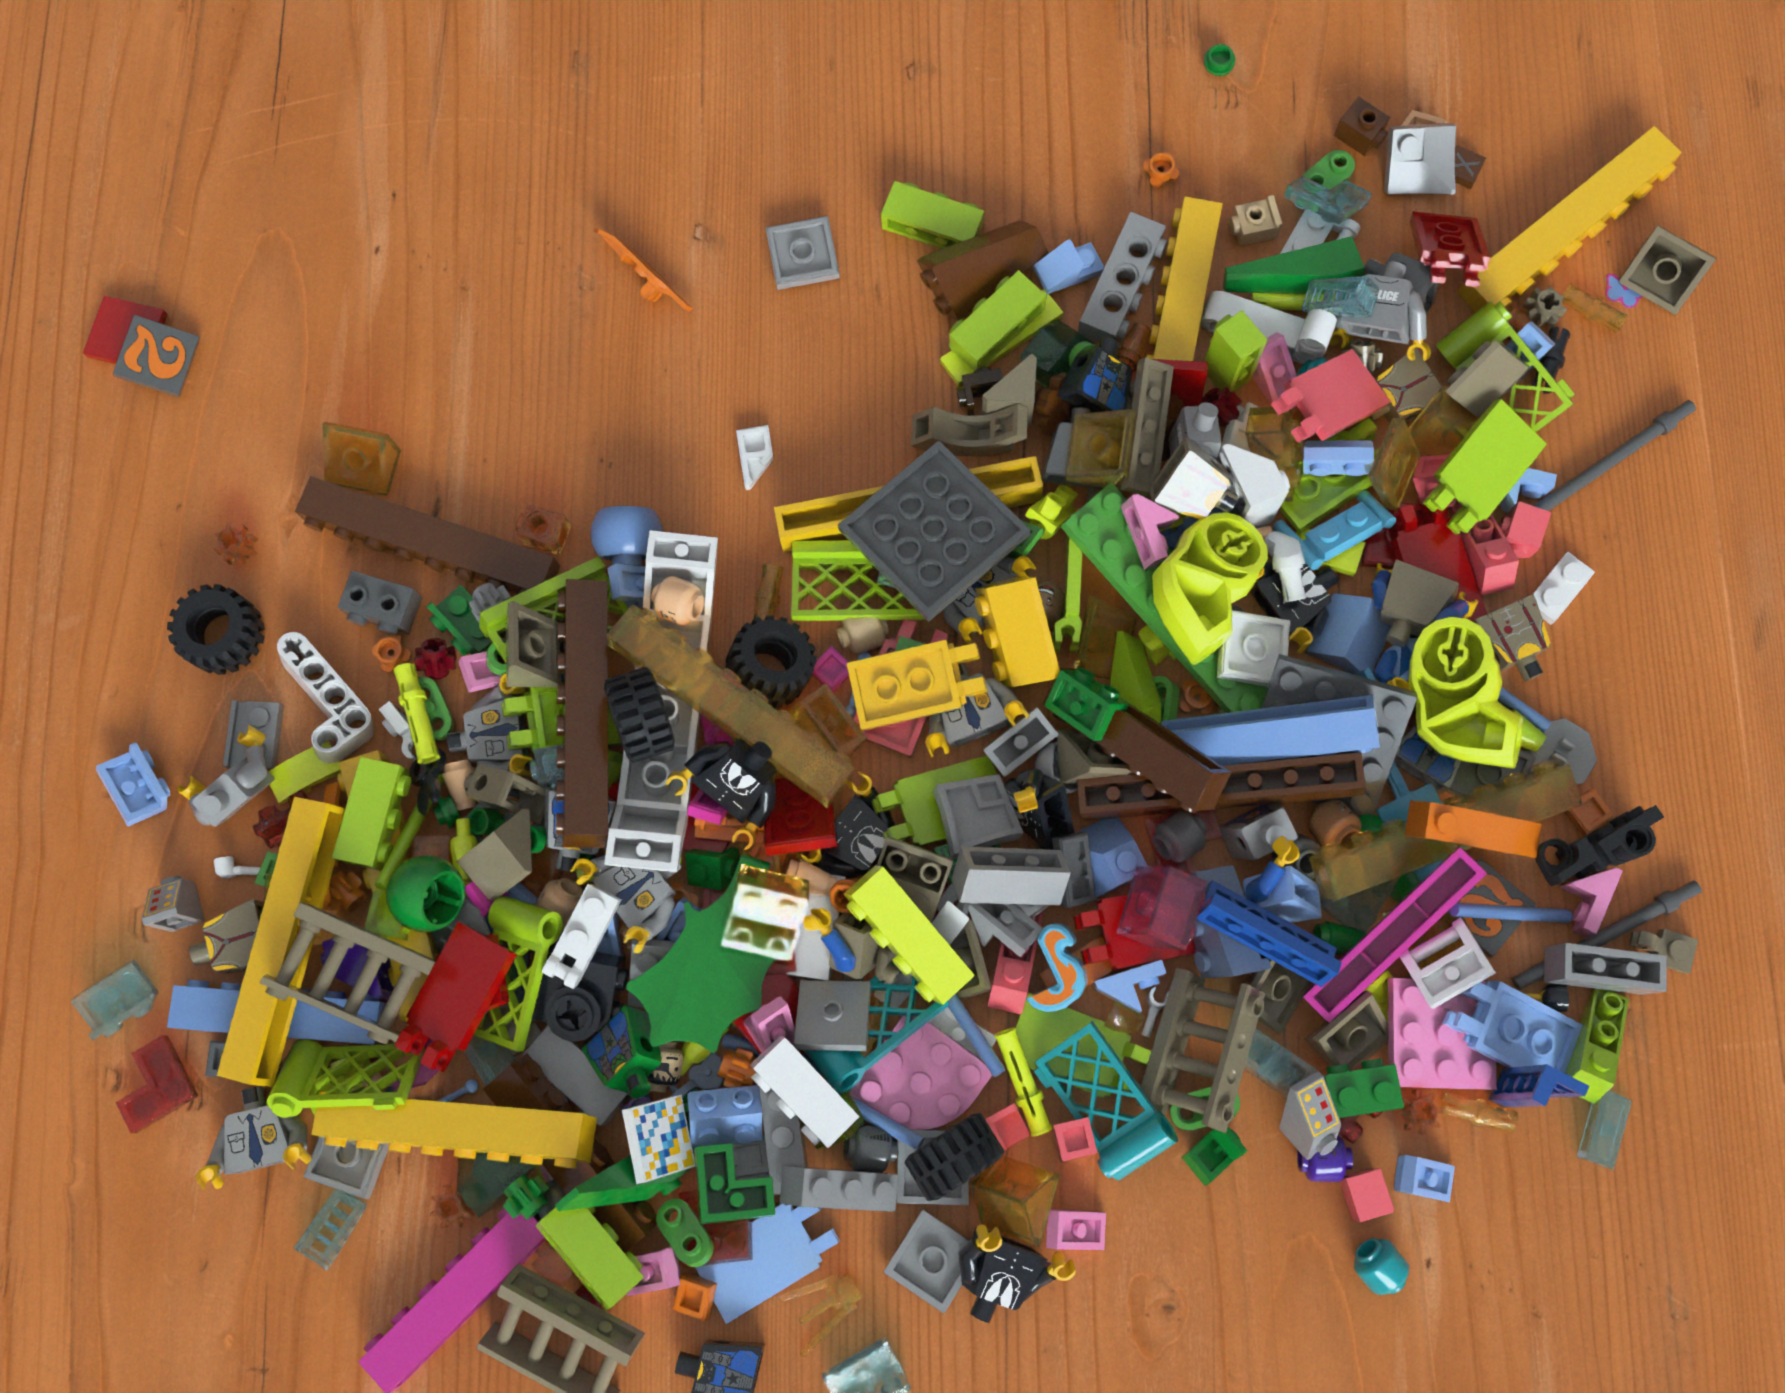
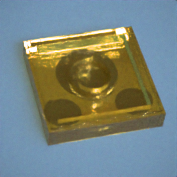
[1368,418,1421,511]

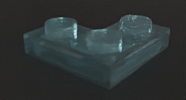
[1284,176,1372,225]

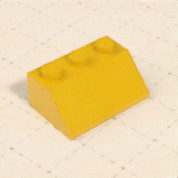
[975,577,1060,687]

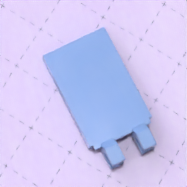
[1443,980,1583,1073]
[695,1204,840,1324]

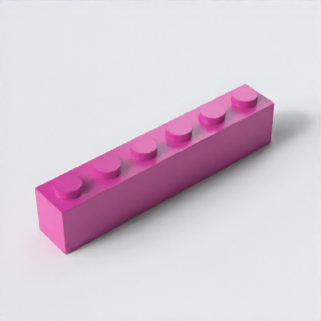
[1303,846,1487,1023]
[358,1208,547,1393]

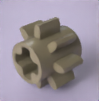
[1522,286,1567,328]
[1341,339,1383,376]

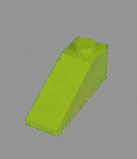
[1110,631,1161,723]

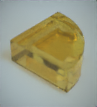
[1104,1001,1146,1033]

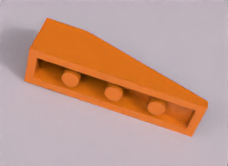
[1405,800,1542,858]

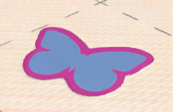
[1606,274,1643,308]

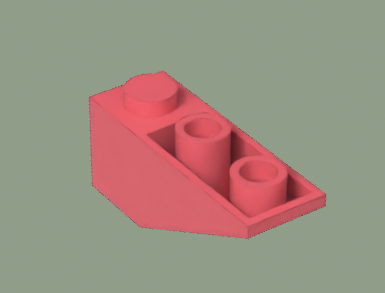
[1448,500,1519,596]
[987,910,1044,1015]

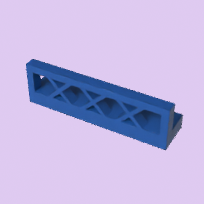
[1196,880,1342,987]
[1488,1064,1589,1107]

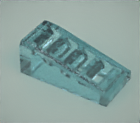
[1302,276,1379,318]
[293,1189,368,1271]

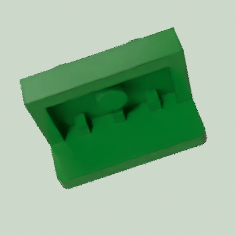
[1322,1058,1404,1118]

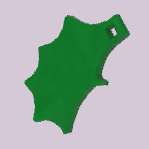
[626,854,792,1053]

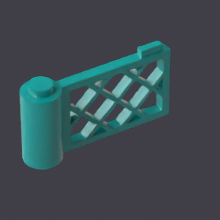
[804,961,949,1094]
[1034,1021,1178,1181]

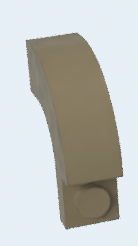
[911,404,1028,456]

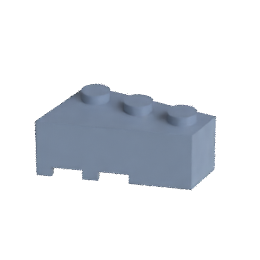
[1180,865,1272,979]

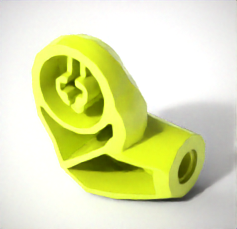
[1152,512,1268,665]
[1408,617,1523,769]

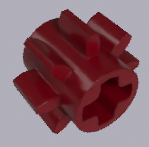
[1201,387,1242,428]
[414,638,456,680]

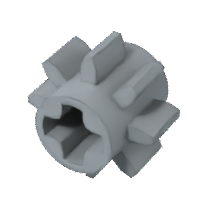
[469,583,511,622]

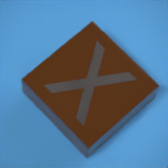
[1455,145,1486,189]

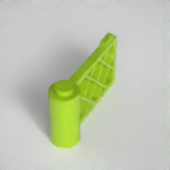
[1436,301,1575,433]
[474,896,563,1052]
[267,1039,426,1118]

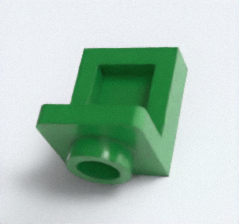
[685,847,740,891]
[1181,1127,1247,1186]

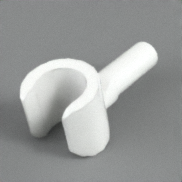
[214,856,261,879]
[1141,987,1169,1038]

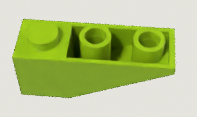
[1565,988,1629,1104]

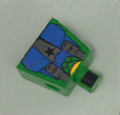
[582,1005,662,1098]

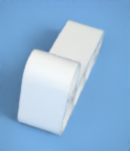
[1200,290,1337,364]
[277,632,374,764]

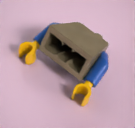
[1371,559,1479,647]
[803,908,880,981]

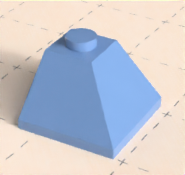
[1075,818,1150,905]

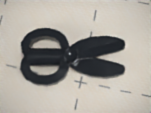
[409,747,446,816]

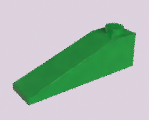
[1223,236,1365,295]
[555,1155,690,1211]

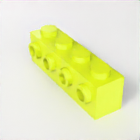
[844,866,975,1005]

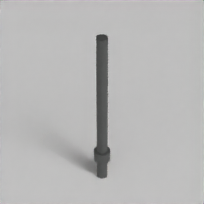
[1533,400,1696,511]
[1512,880,1702,990]

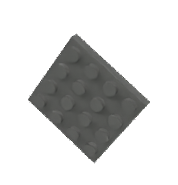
[838,440,1030,622]
[1243,654,1417,816]

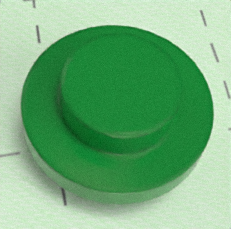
[1203,44,1235,76]
[432,796,460,829]

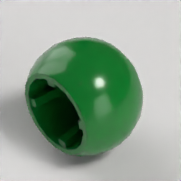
[386,855,465,932]

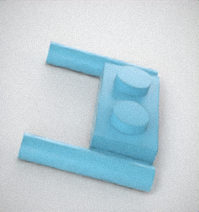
[1273,490,1396,570]

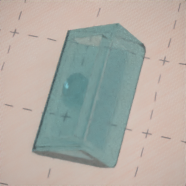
[463,1013,517,1085]
[1577,1090,1632,1170]

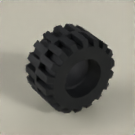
[167,584,265,675]
[724,615,816,709]
[604,666,675,764]
[904,1113,1005,1201]

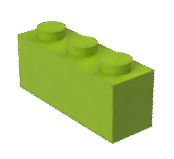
[881,181,985,249]
[949,270,1047,371]
[1204,310,1268,392]
[332,757,411,871]
[535,1207,644,1311]

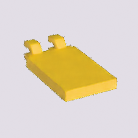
[847,640,988,731]

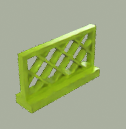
[791,540,926,621]
[479,556,639,663]

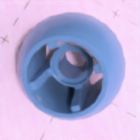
[590,506,663,566]

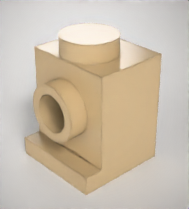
[1229,195,1282,246]

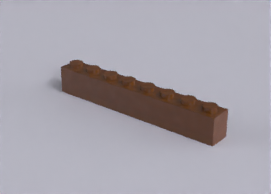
[295,476,560,595]
[555,579,608,848]
[1077,752,1366,821]

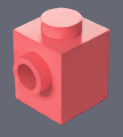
[1499,501,1551,558]

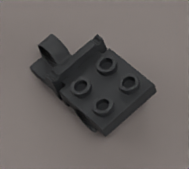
[1535,805,1664,887]

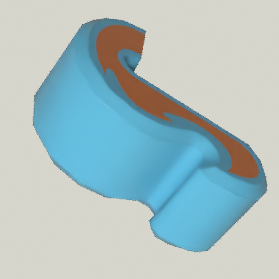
[1026,923,1088,1012]

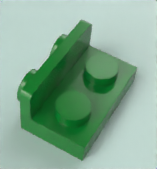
[426,584,506,656]
[1044,667,1129,741]

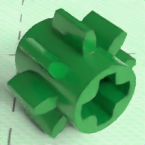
[503,1174,549,1220]

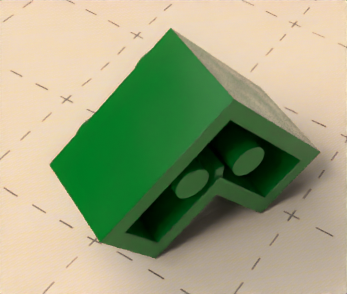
[694,1143,775,1224]

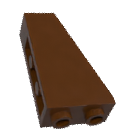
[917,220,1049,320]

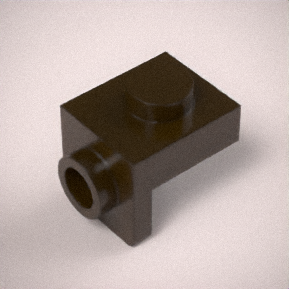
[956,367,1002,416]

